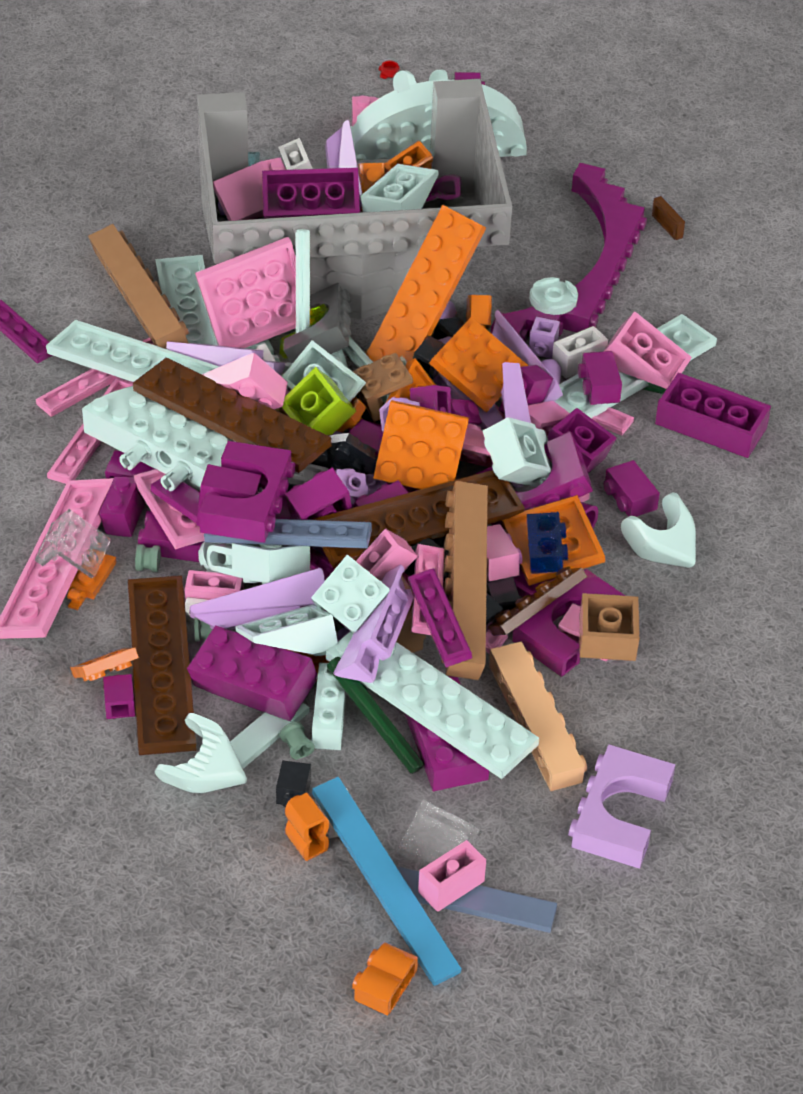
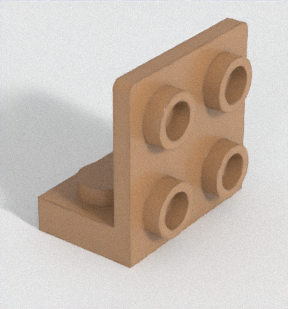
[352,353,414,422]

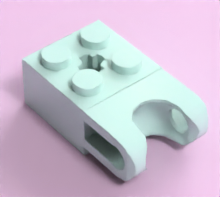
[483,417,552,487]
[207,543,310,585]

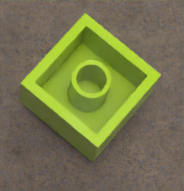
[282,367,356,435]

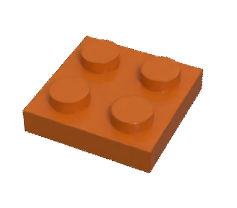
[70,647,139,681]

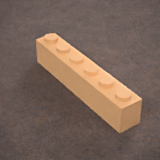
[489,641,587,791]

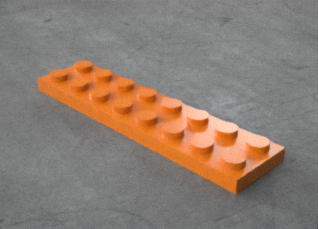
[366,205,486,362]

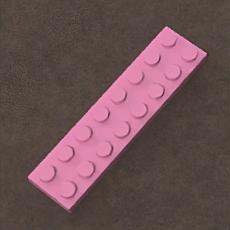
[0,478,114,639]

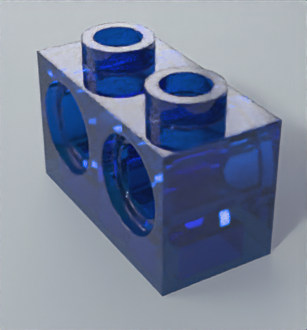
[527,512,568,574]

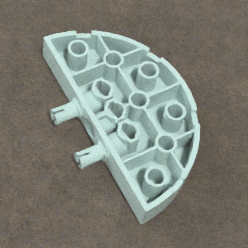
[350,80,527,161]
[82,386,263,493]

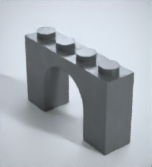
[284,283,351,363]

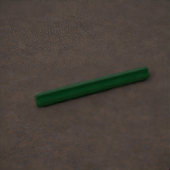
[327,657,424,774]

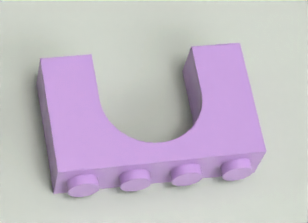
[568,745,675,869]

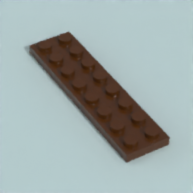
[133,357,331,473]
[312,470,525,568]
[128,575,197,755]

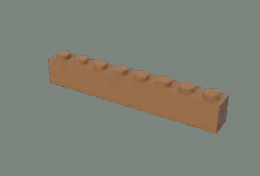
[88,224,189,349]
[441,481,488,680]

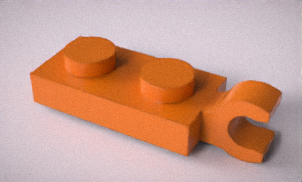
[67,550,117,610]

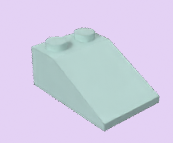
[361,164,439,213]
[282,341,366,402]
[235,604,338,656]

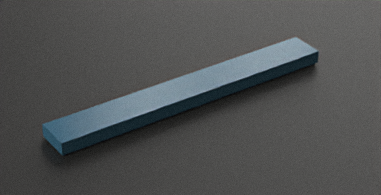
[312,776,461,986]

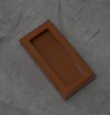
[652,196,685,240]

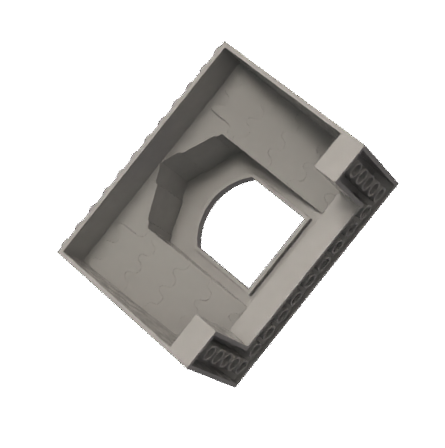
[197,79,512,320]

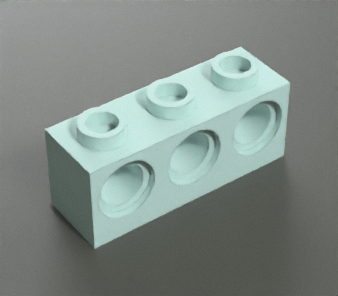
[312,663,346,750]

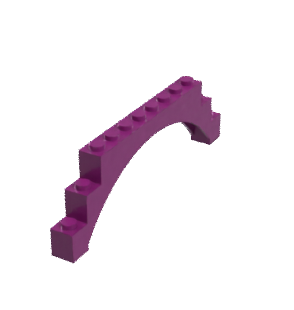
[490,163,647,343]

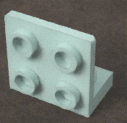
[311,555,390,633]

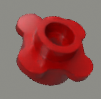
[379,60,400,79]

